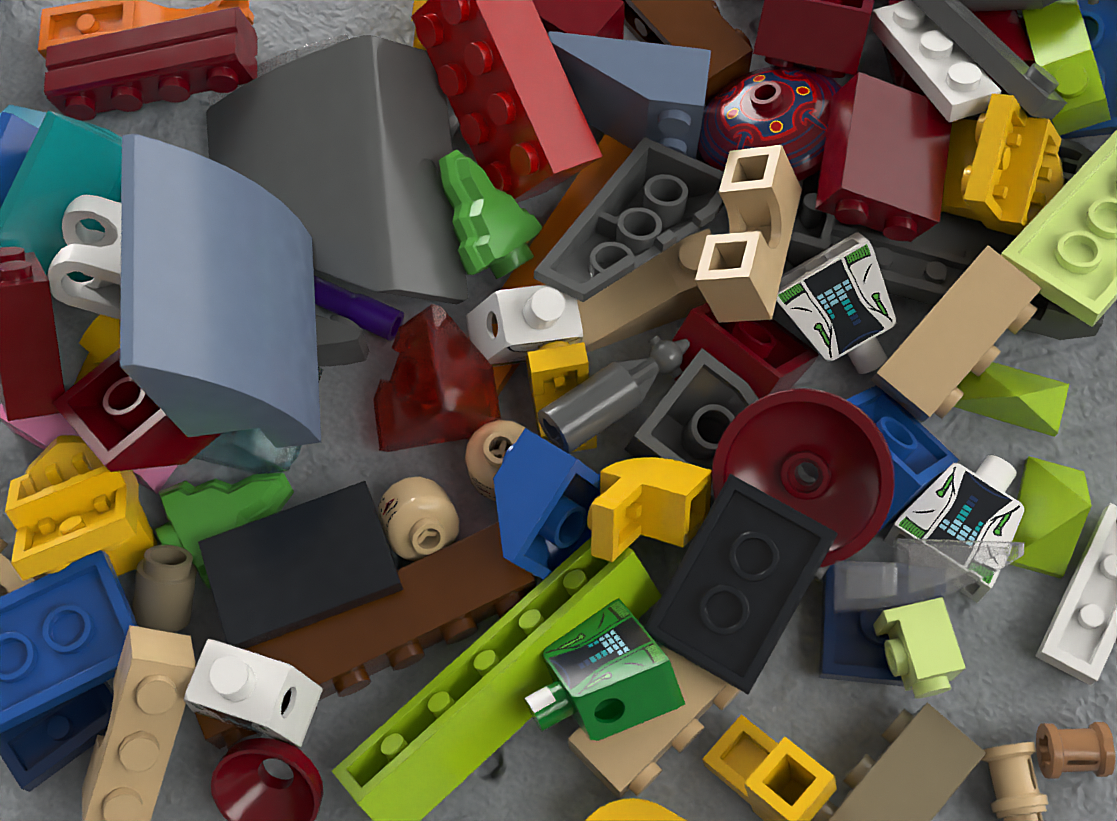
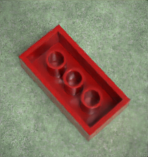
[411,0,602,203]

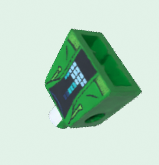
[524,598,685,741]

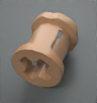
[1036,722,1116,779]

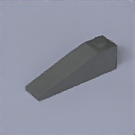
[534,137,725,302]
[624,349,831,581]

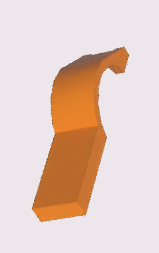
[38,0,254,59]

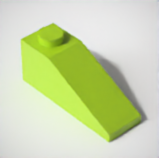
[1022,0,1111,136]

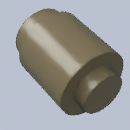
[132,545,197,633]

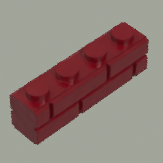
[44,7,258,121]

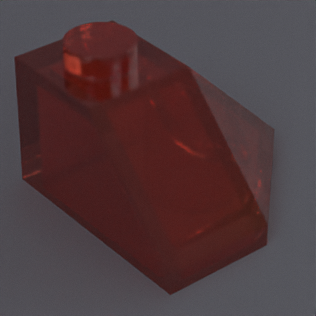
[373,304,501,452]

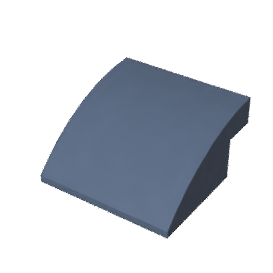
[120,133,321,448]

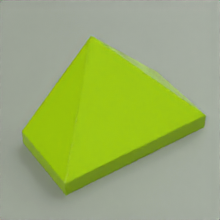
[954,362,1069,437]
[1004,456,1092,579]

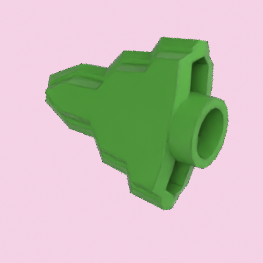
[439,150,543,279]
[155,472,294,589]

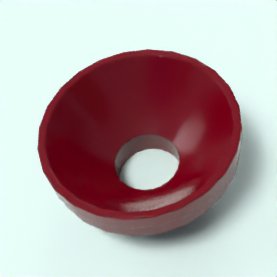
[211,738,324,821]

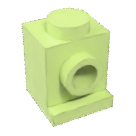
[873,597,966,699]

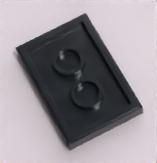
[644,474,838,695]
[198,481,404,650]

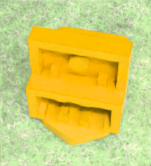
[941,94,1065,236]
[5,435,158,581]

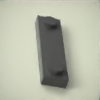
[912,0,1067,120]

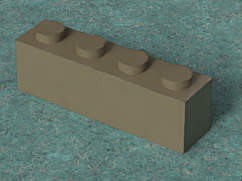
[811,703,986,821]

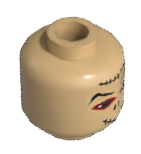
[465,420,525,501]
[378,476,459,562]

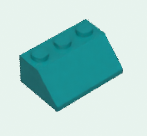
[0,110,122,282]

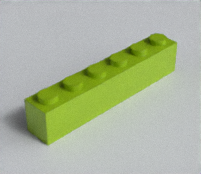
[332,537,661,821]

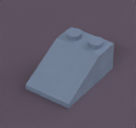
[548,31,711,160]

